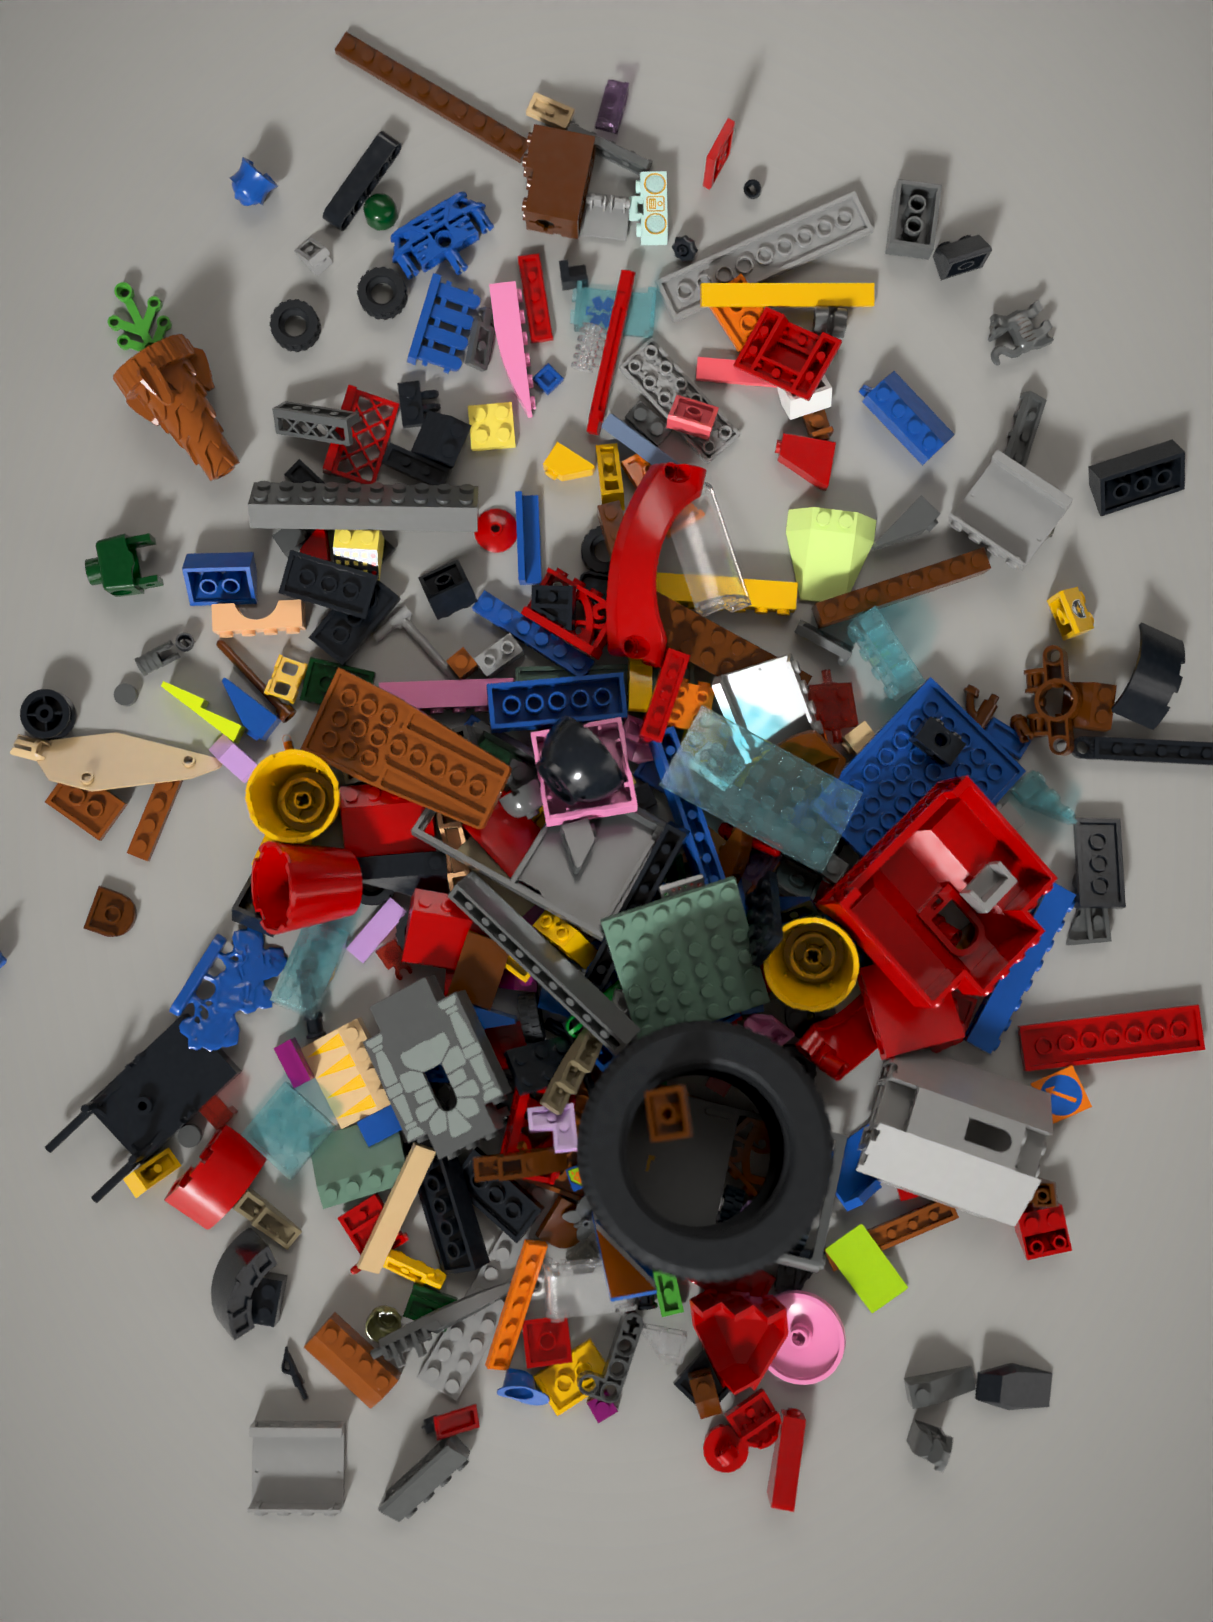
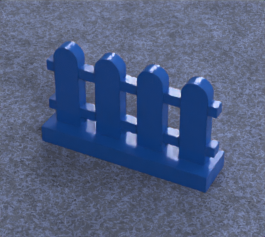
[407,273,481,374]

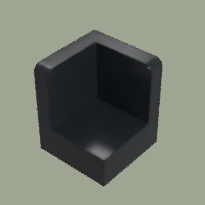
[559,260,588,291]

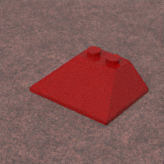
[733,307,842,401]

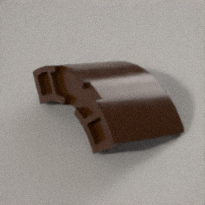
[741,730,847,818]

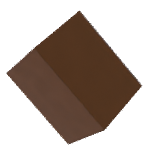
[645,1085,693,1142]

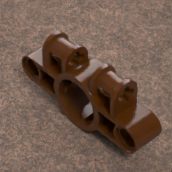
[1023,645,1083,756]

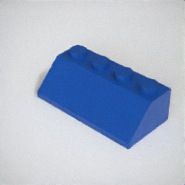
[862,371,955,466]

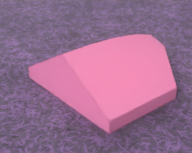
[623,714,654,764]
[744,1014,795,1046]

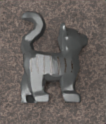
[988,300,1054,366]

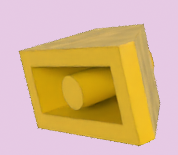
[543,442,595,481]
[123,1147,182,1198]

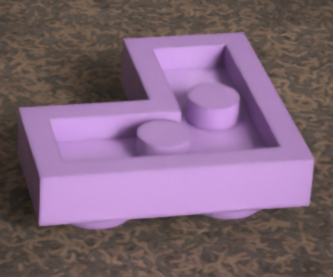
[527,1103,577,1153]

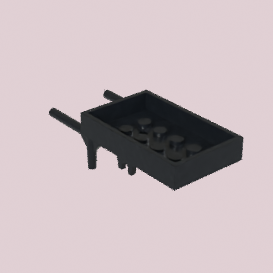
[45,1013,242,1203]

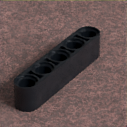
[322,131,402,231]

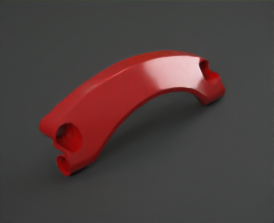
[606,462,707,667]
[795,901,962,1081]

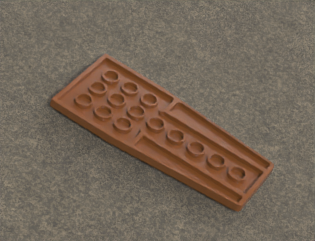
[300,667,512,829]

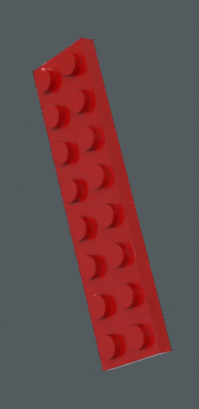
[1018,1004,1205,1072]

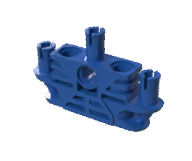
[390,192,494,280]

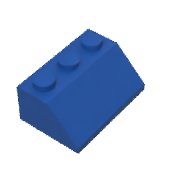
[182,552,257,606]

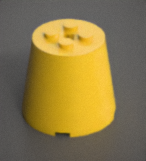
[245,749,340,843]
[764,917,859,1012]

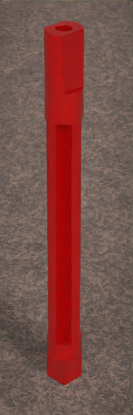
[586,270,636,436]

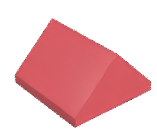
[666,395,719,441]

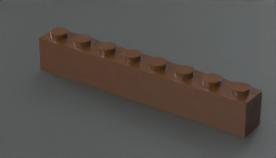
[811,547,991,629]

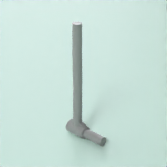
[372,605,461,680]

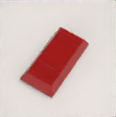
[433,1404,480,1441]

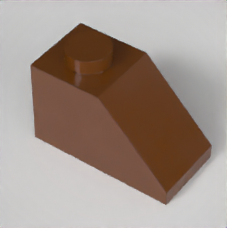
[688,1367,723,1419]

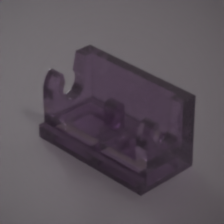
[595,80,629,134]

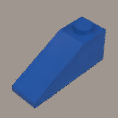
[222,677,281,741]

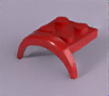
[338,1193,409,1274]

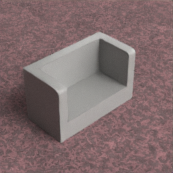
[959,861,1018,913]

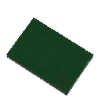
[299,657,376,705]

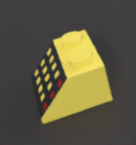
[333,530,385,581]

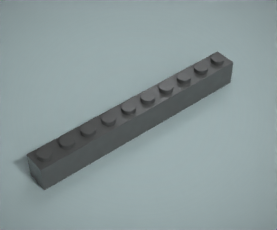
[448,870,641,1056]

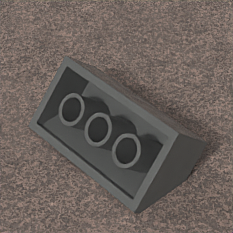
[378,1435,470,1522]

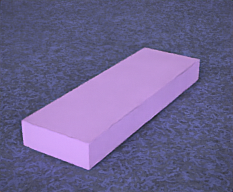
[346,897,408,963]

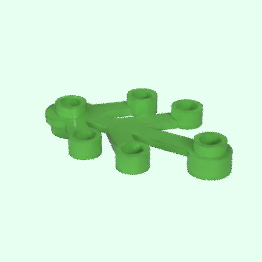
[108,282,172,352]

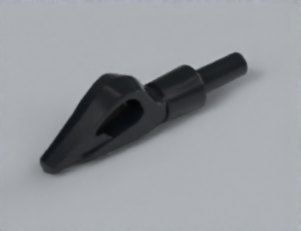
[281,1346,308,1400]

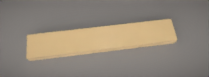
[357,1142,436,1274]

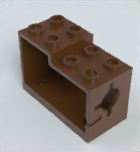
[522,124,596,240]

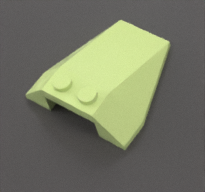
[786,507,876,602]

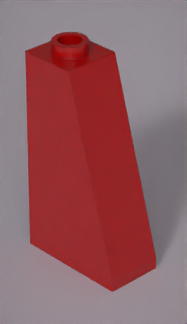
[766,1408,806,1512]

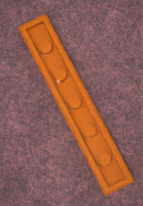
[485,1239,548,1370]

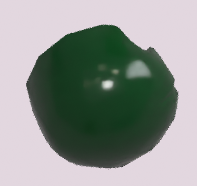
[363,193,398,231]

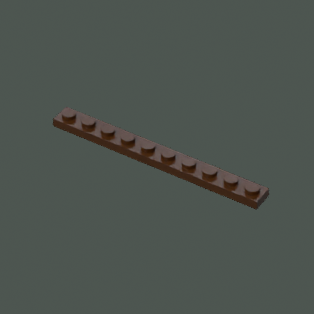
[334,32,529,164]

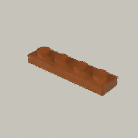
[127,780,183,862]

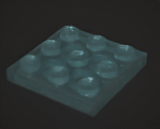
[241,1082,336,1180]

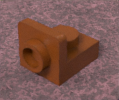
[802,409,834,441]

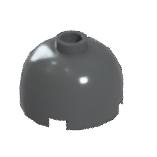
[499,777,543,819]

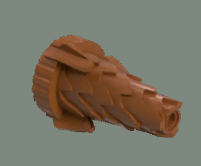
[113,334,240,481]

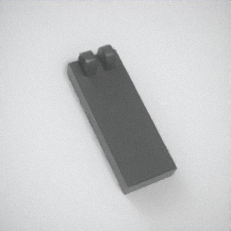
[795,620,854,666]

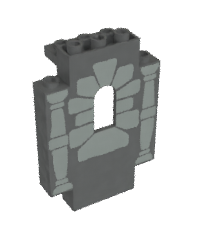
[363,975,513,1160]

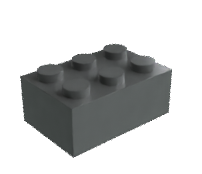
[885,179,942,260]

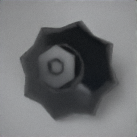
[672,235,698,262]

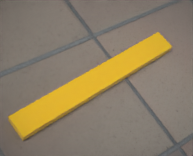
[700,283,874,307]

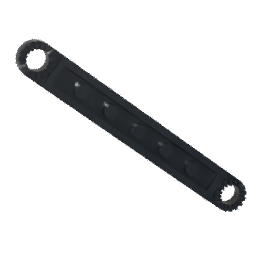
[1072,736,1213,766]

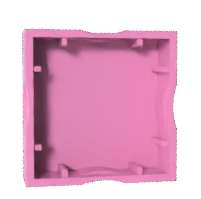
[530,717,638,827]

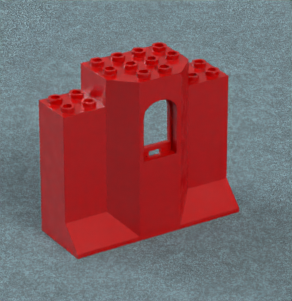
[815,775,1058,1008]

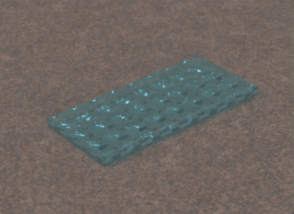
[659,705,863,873]

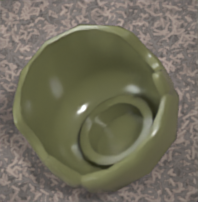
[365,1305,402,1343]

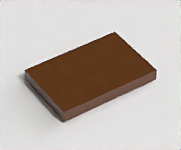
[447,930,509,1010]

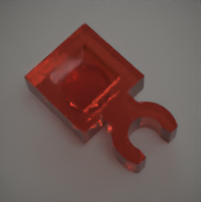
[375,938,413,981]

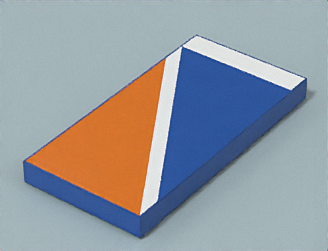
[592,1212,657,1302]

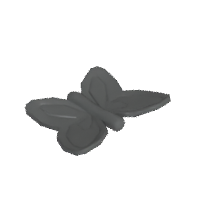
[562,1195,595,1241]

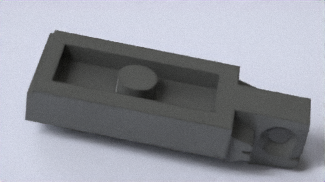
[465,306,495,372]

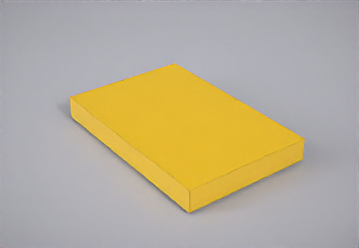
[533,1338,606,1416]

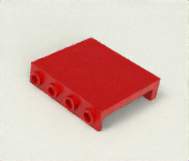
[857,964,965,1060]

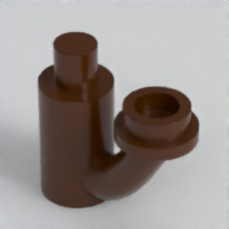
[963,684,999,729]

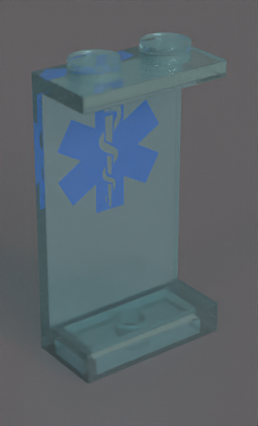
[570,281,657,338]

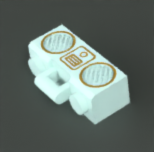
[629,171,668,245]

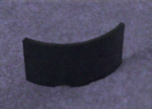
[1111,622,1185,730]
[211,1228,277,1341]

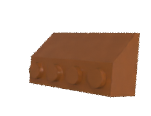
[304,1312,402,1409]

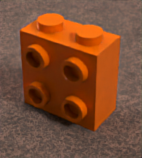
[667,678,714,734]

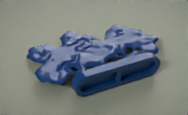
[169,927,288,1051]

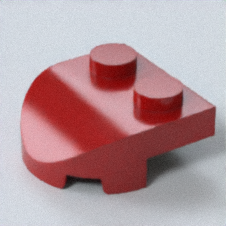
[724,1388,782,1449]

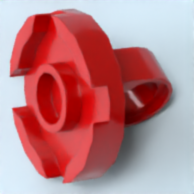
[703,1424,749,1473]

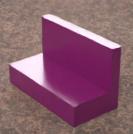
[273,1037,315,1088]

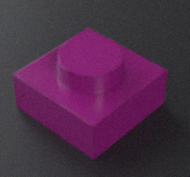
[587,1389,618,1423]

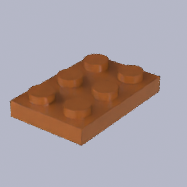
[45,783,128,841]

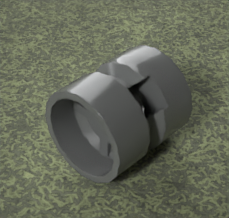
[812,306,848,338]

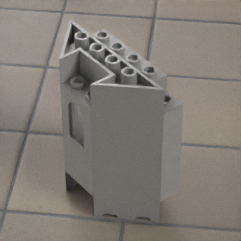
[856,1049,1054,1227]

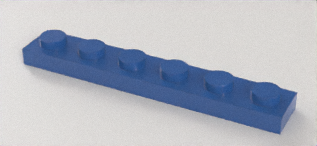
[472,590,595,676]

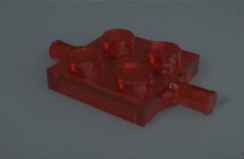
[807,669,859,744]

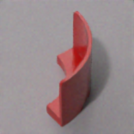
[164,1125,268,1229]

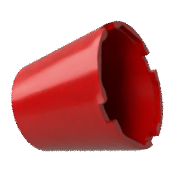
[251,841,363,935]

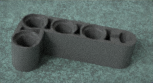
[576,1310,643,1403]

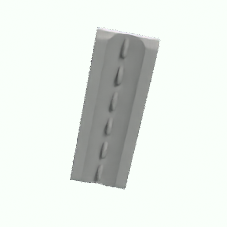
[619,338,741,464]

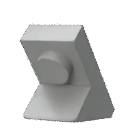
[295,237,333,276]

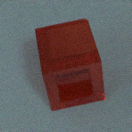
[198,1095,238,1130]

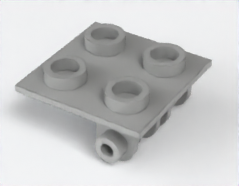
[583,192,631,241]

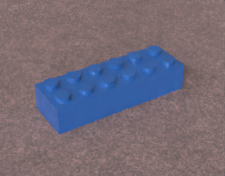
[486,672,628,733]

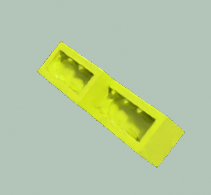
[161,681,246,744]

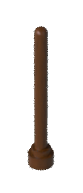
[216,640,297,723]

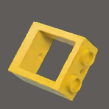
[533,910,598,970]

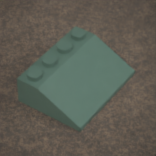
[308,1124,407,1209]

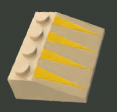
[301,1017,390,1129]

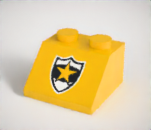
[1047,587,1094,641]

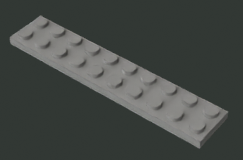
[655,191,873,323]
[417,1184,573,1401]

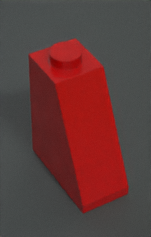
[775,433,836,491]

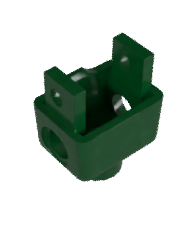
[85,533,164,597]

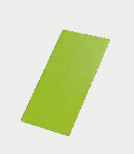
[825,1224,908,1313]

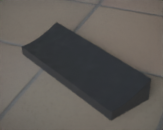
[404,1139,490,1275]

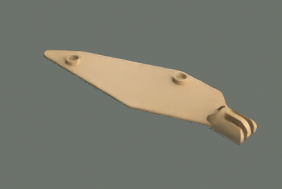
[10,732,222,792]

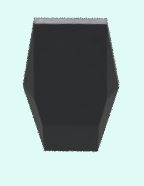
[975,1363,1052,1410]

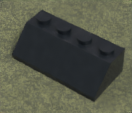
[1088,439,1185,516]

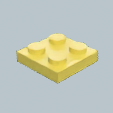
[468,402,516,451]

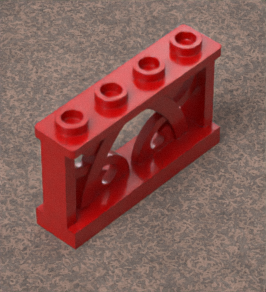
[521,567,608,660]
[500,1088,576,1185]

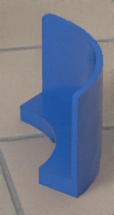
[832,1123,882,1211]

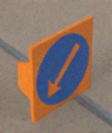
[1030,1065,1092,1124]

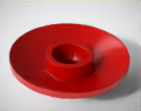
[474,509,517,553]

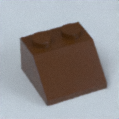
[1061,682,1117,733]

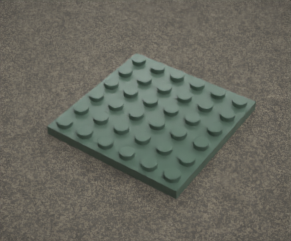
[600,876,770,1039]

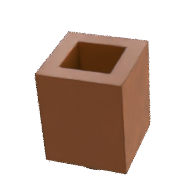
[446,647,479,680]

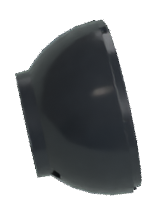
[536,715,623,805]

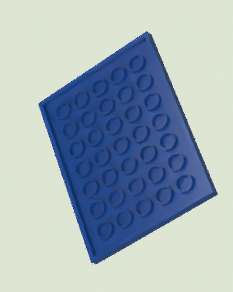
[809,677,1026,858]

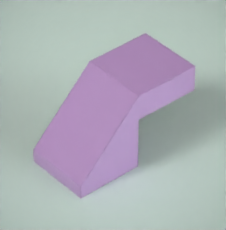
[209,734,258,783]

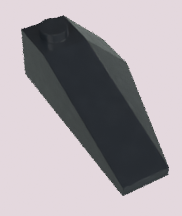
[357,851,447,896]

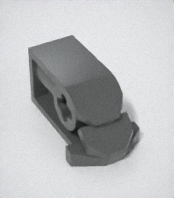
[906,1419,953,1473]

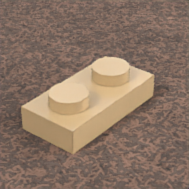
[526,92,575,130]

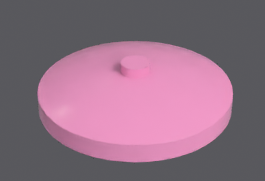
[768,1290,846,1385]

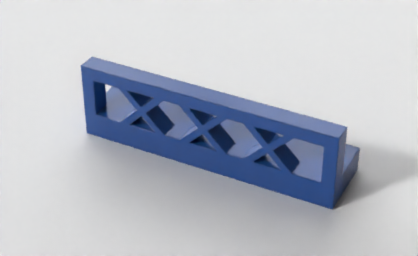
[515,491,542,585]

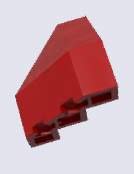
[690,1289,789,1395]

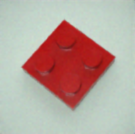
[522,1315,573,1368]

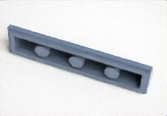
[601,413,679,465]

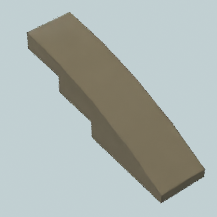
[457,836,535,917]
[540,1027,603,1115]
[233,1187,302,1250]

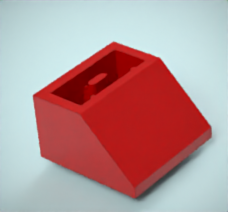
[1015,1203,1072,1260]

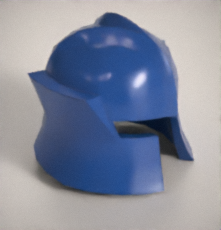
[229,157,278,206]

